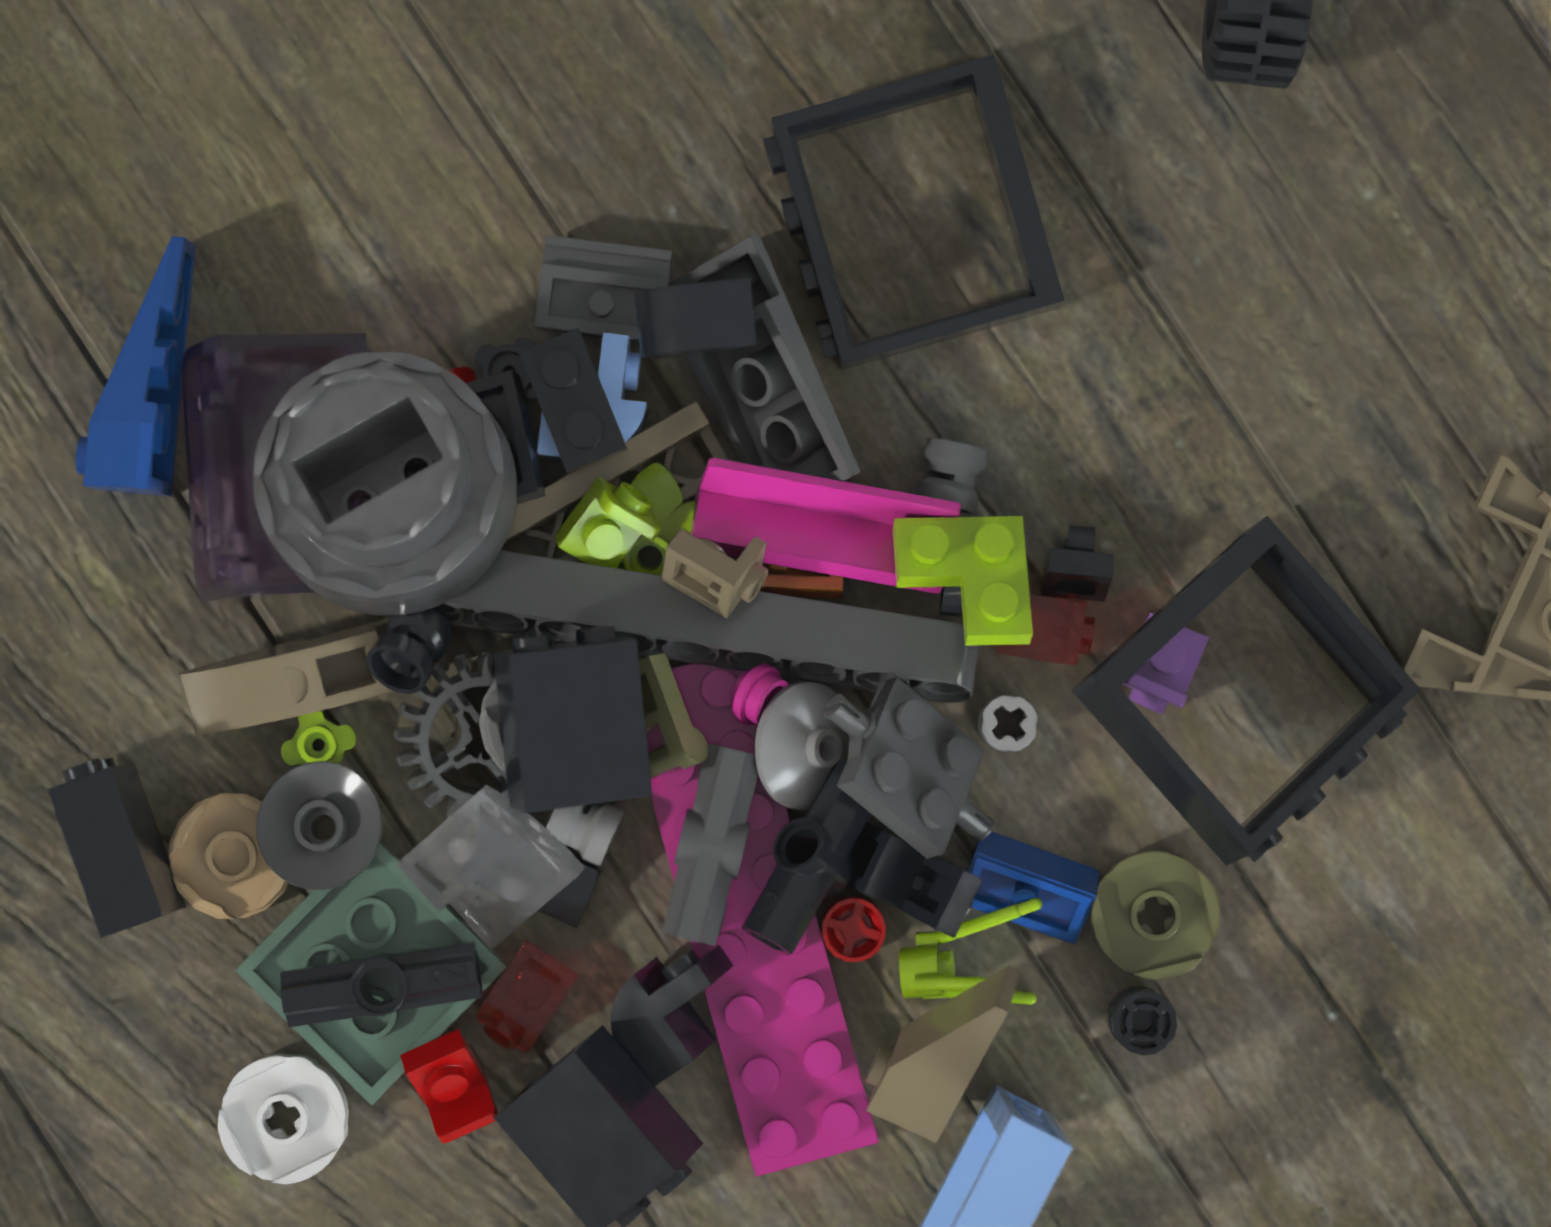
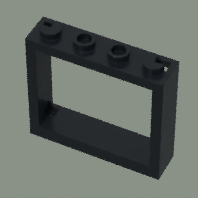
[763,54,1065,370]
[1071,516,1421,866]

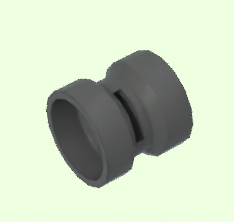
[915,438,989,514]

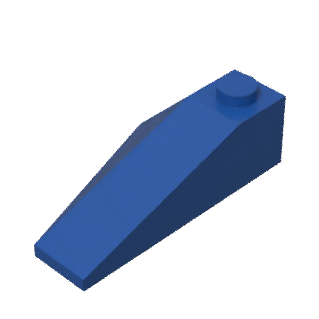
[76,236,196,497]

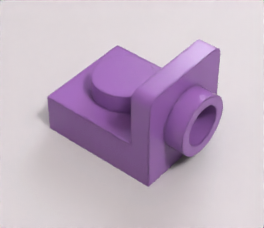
[1122,612,1209,714]

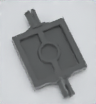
[823,677,995,859]

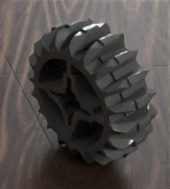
[394,650,509,825]

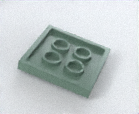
[235,840,509,1105]

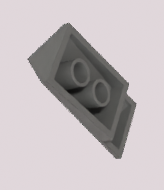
[669,233,860,481]

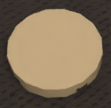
[169,793,290,919]

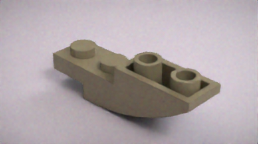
[179,617,450,736]

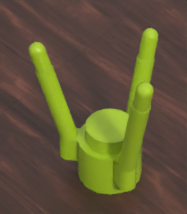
[899,898,1042,1005]

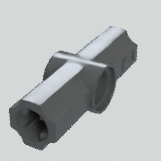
[662,743,758,945]

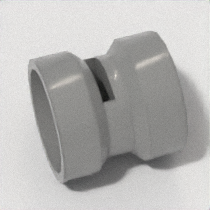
[541,803,625,868]

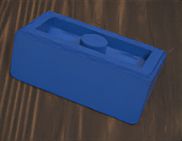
[966,831,1100,945]

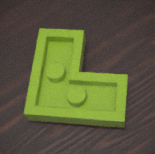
[892,516,1033,646]

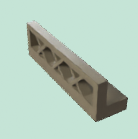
[501,401,729,563]

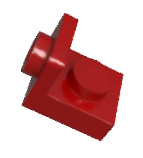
[400,1029,498,1144]

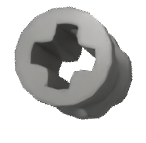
[977,695,1038,752]

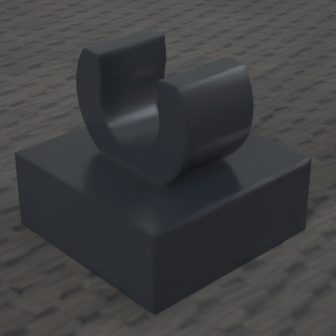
[1041,525,1114,602]

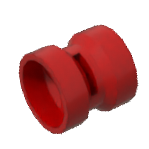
[821,894,886,962]

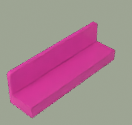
[691,458,961,594]

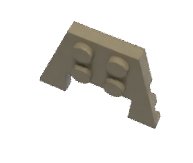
[1401,455,1551,701]

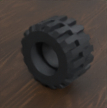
[1202,0,1313,89]

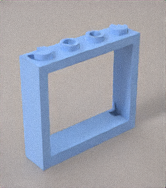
[919,1083,1073,1227]

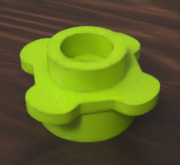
[281,711,357,765]

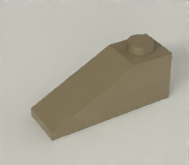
[865,966,1021,1143]

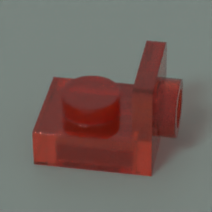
[996,594,1095,666]
[476,940,579,1053]

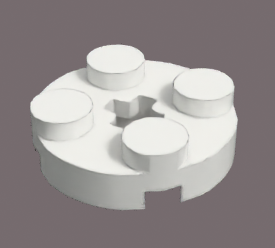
[218,1053,349,1184]

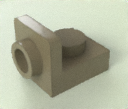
[661,529,768,619]

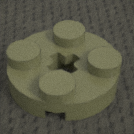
[1090,850,1220,980]

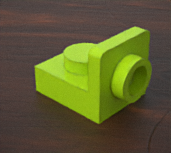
[554,476,661,569]

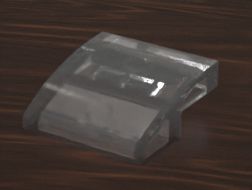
[397,785,586,950]

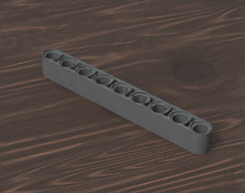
[432,550,979,703]

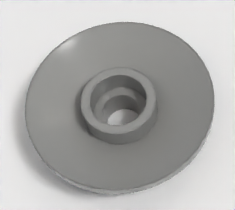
[754,682,850,810]

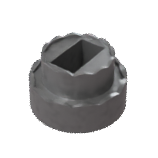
[253,352,517,616]

